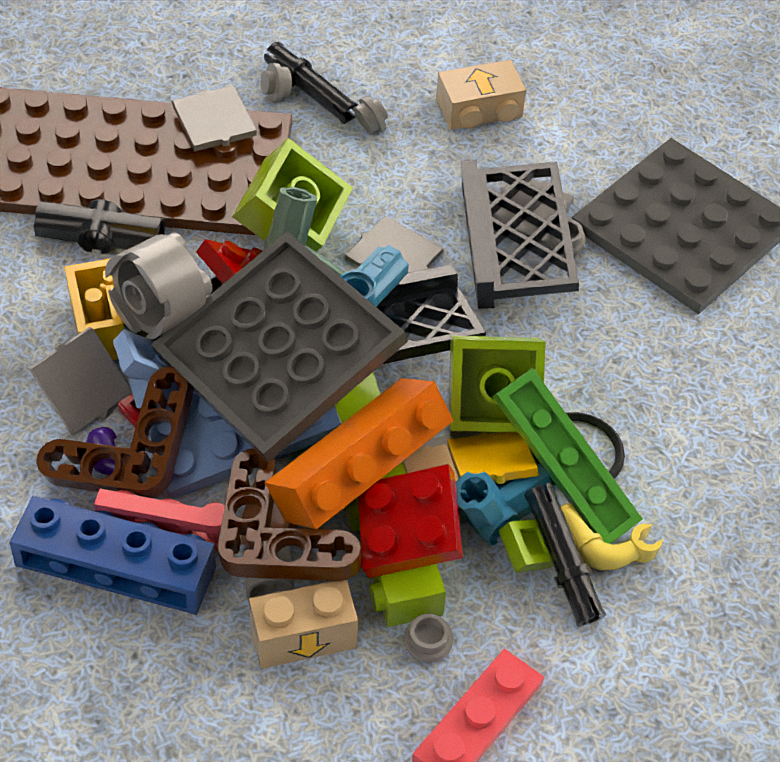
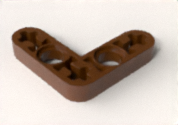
[36,366,194,498]
[218,448,362,581]

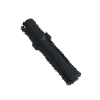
[264,42,359,125]
[524,483,606,627]

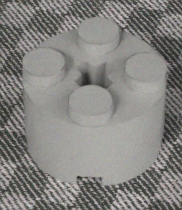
[105,232,212,339]

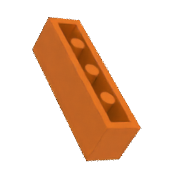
[264,378,453,530]

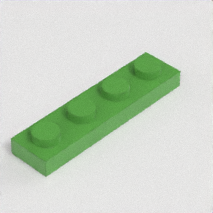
[493,368,643,544]

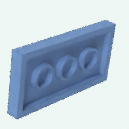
[149,394,342,498]

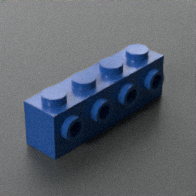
[9,495,216,615]

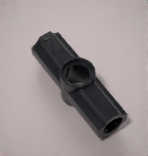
[33,199,166,254]

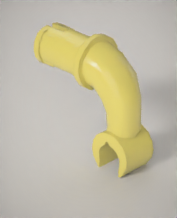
[561,503,663,571]

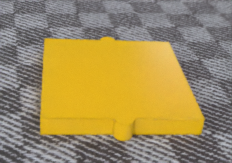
[447,432,538,484]

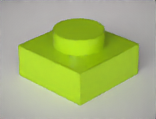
[498,519,554,573]

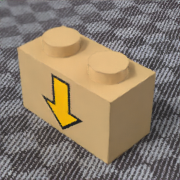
[436,60,526,130]
[249,580,358,669]

